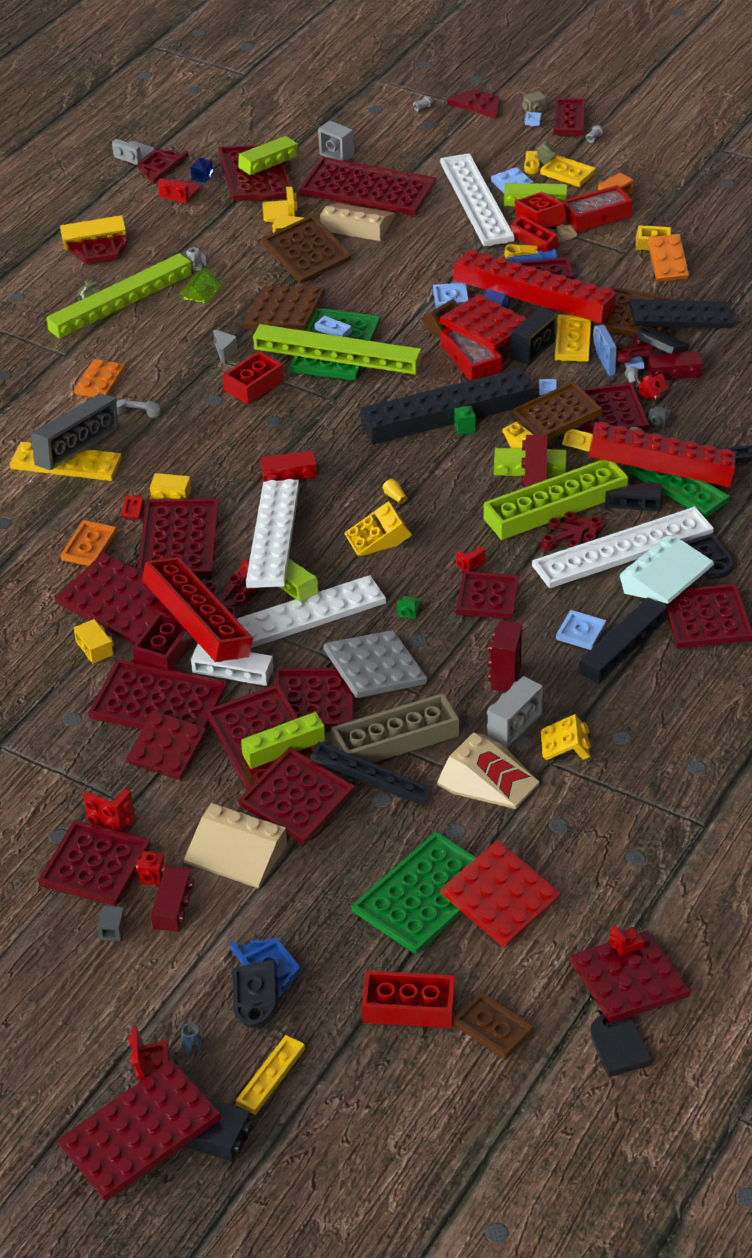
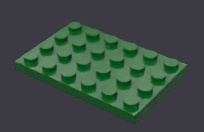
[290,308,380,381]
[351,831,476,955]

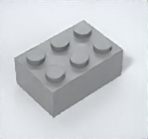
[487,676,543,748]

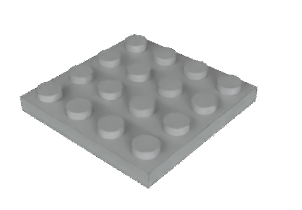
[323,630,427,698]

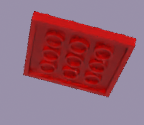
[439,294,526,351]
[440,839,561,948]

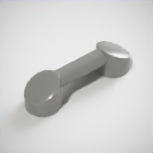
[117,399,161,417]

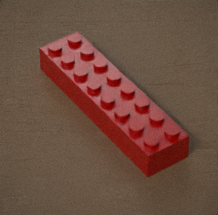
[588,422,735,487]
[142,557,253,662]

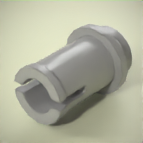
[413,96,433,111]
[586,125,603,143]
[625,367,640,388]

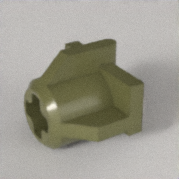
[537,141,557,165]
[77,280,99,301]

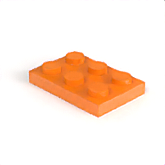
[647,234,689,282]
[74,359,125,397]
[60,520,117,566]

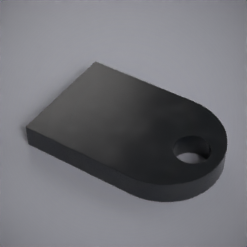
[636,327,690,354]
[685,533,733,579]
[232,959,278,1028]
[590,1014,652,1077]

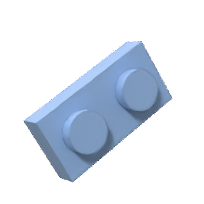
[315,316,352,337]

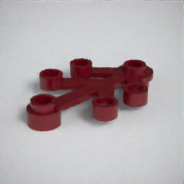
[616,334,657,363]
[541,512,605,551]
[204,574,247,617]

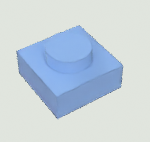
[525,112,542,126]
[624,356,644,371]
[539,379,557,395]

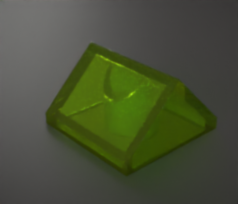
[178,267,221,304]

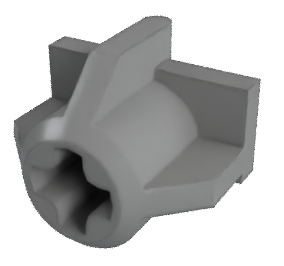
[186,247,207,271]

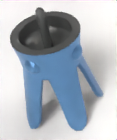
[180,1023,203,1056]

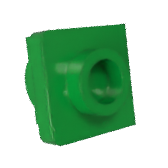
[397,596,422,619]

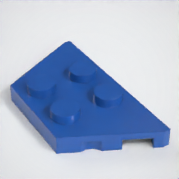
[230,938,300,1000]

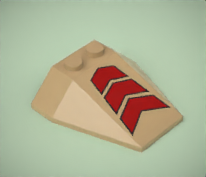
[437,733,539,809]

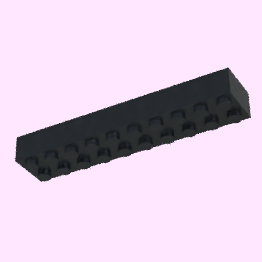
[360,368,535,444]

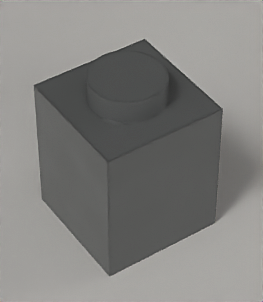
[97,906,126,941]

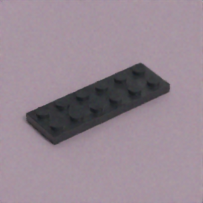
[629,299,733,328]

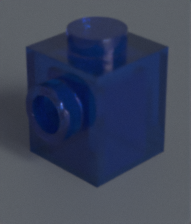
[190,158,213,183]

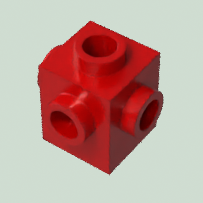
[638,373,669,400]
[136,851,168,886]

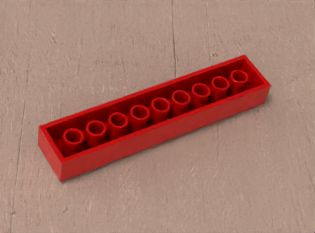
[453,250,617,323]

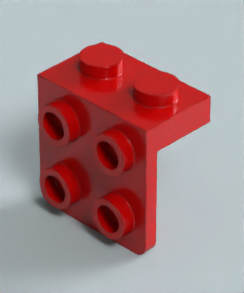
[158,178,200,203]
[83,788,136,833]
[128,1026,170,1080]

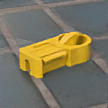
[524,151,540,175]
[504,244,538,259]

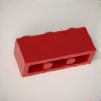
[511,215,560,252]
[260,451,317,482]

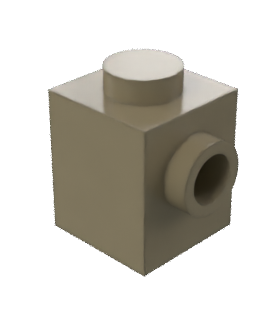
[522,91,546,113]

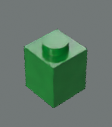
[454,406,475,435]

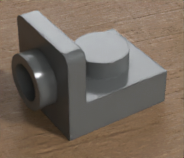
[648,406,672,428]

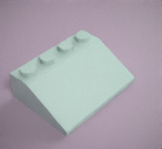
[619,536,714,603]

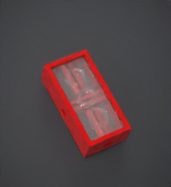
[562,185,633,232]
[441,328,502,381]

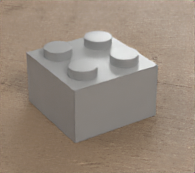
[318,121,354,161]

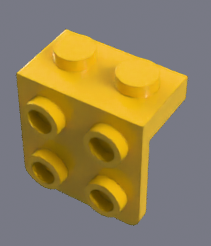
[263,187,298,222]
[541,714,591,760]

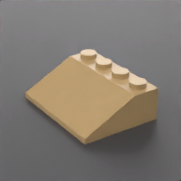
[320,203,396,241]
[184,803,287,888]

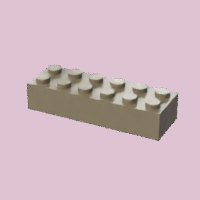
[331,693,459,763]

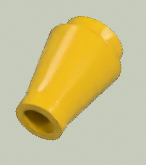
[383,479,407,504]

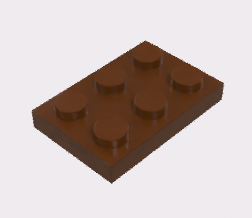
[452,992,534,1060]

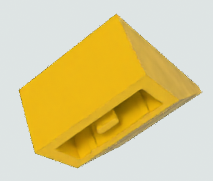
[344,501,412,557]

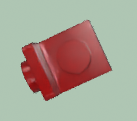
[121,495,146,520]
[456,546,485,572]
[609,925,644,956]

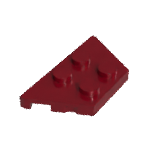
[447,89,499,119]
[138,149,188,184]
[67,234,128,264]

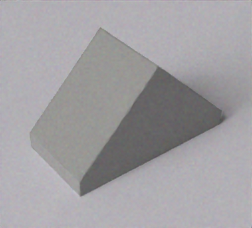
[213,330,238,363]

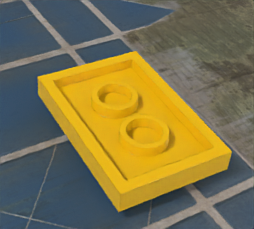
[540,155,596,187]

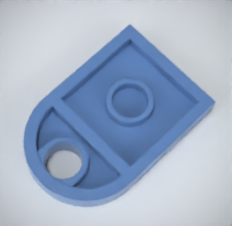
[593,325,616,376]

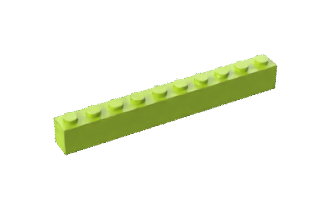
[47,253,192,339]
[253,324,421,374]

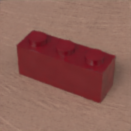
[647,351,702,380]
[521,435,548,487]
[151,866,194,932]

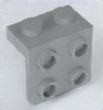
[112,139,154,165]

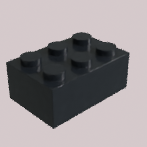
[511,307,557,365]

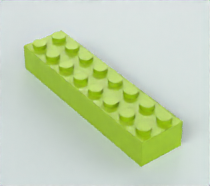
[484,460,628,540]

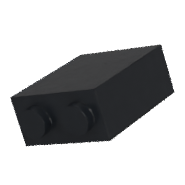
[183,1098,253,1162]

